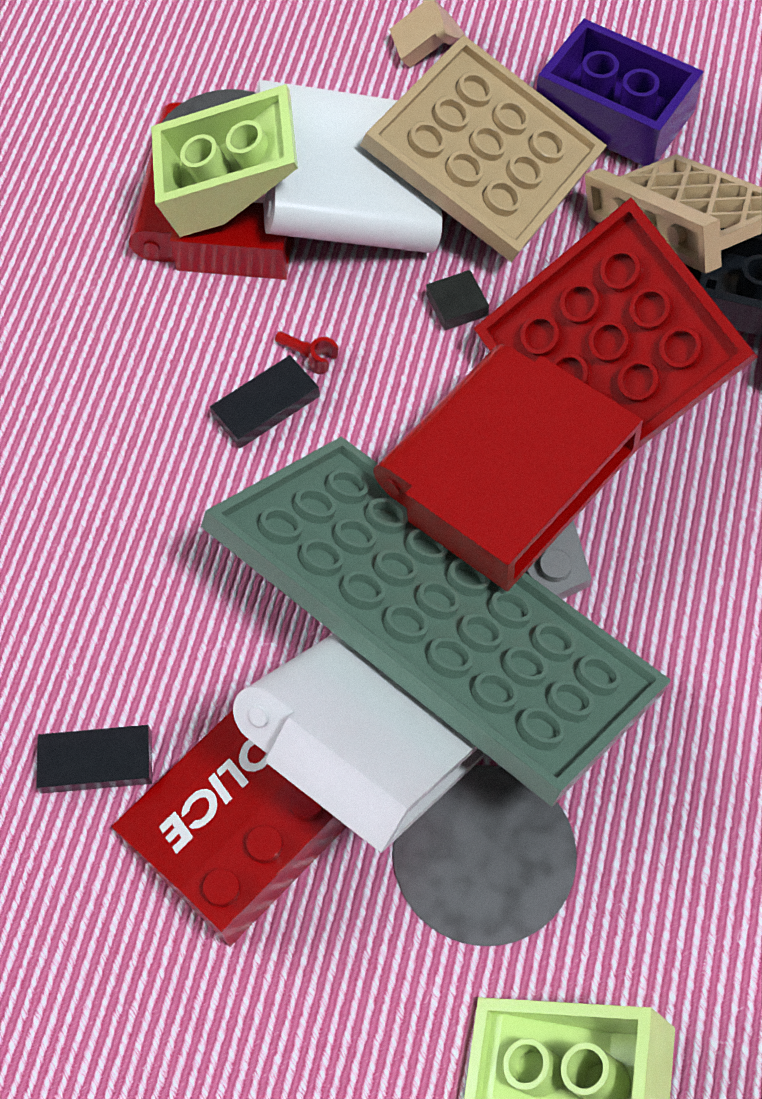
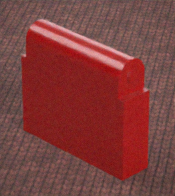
[128,102,295,280]
[373,344,643,592]

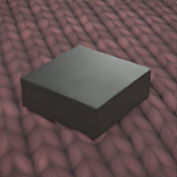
[426,270,489,331]

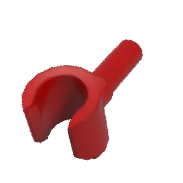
[275,331,339,374]

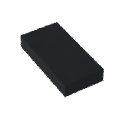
[210,355,320,448]
[36,725,152,794]

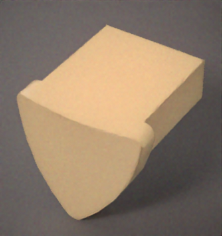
[389,0,465,68]

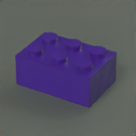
[536,18,704,166]

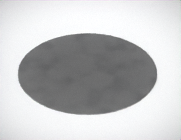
[393,765,577,946]

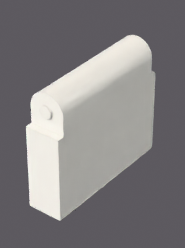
[254,80,442,253]
[233,633,486,853]

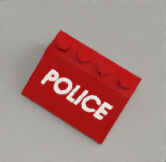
[111,709,347,947]

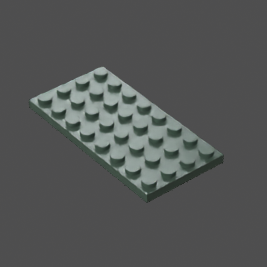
[201,436,671,807]

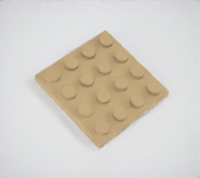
[360,35,607,263]

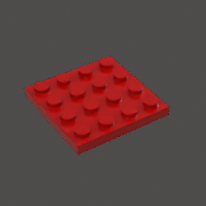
[474,197,758,449]

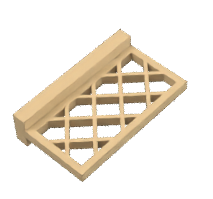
[585,154,762,274]

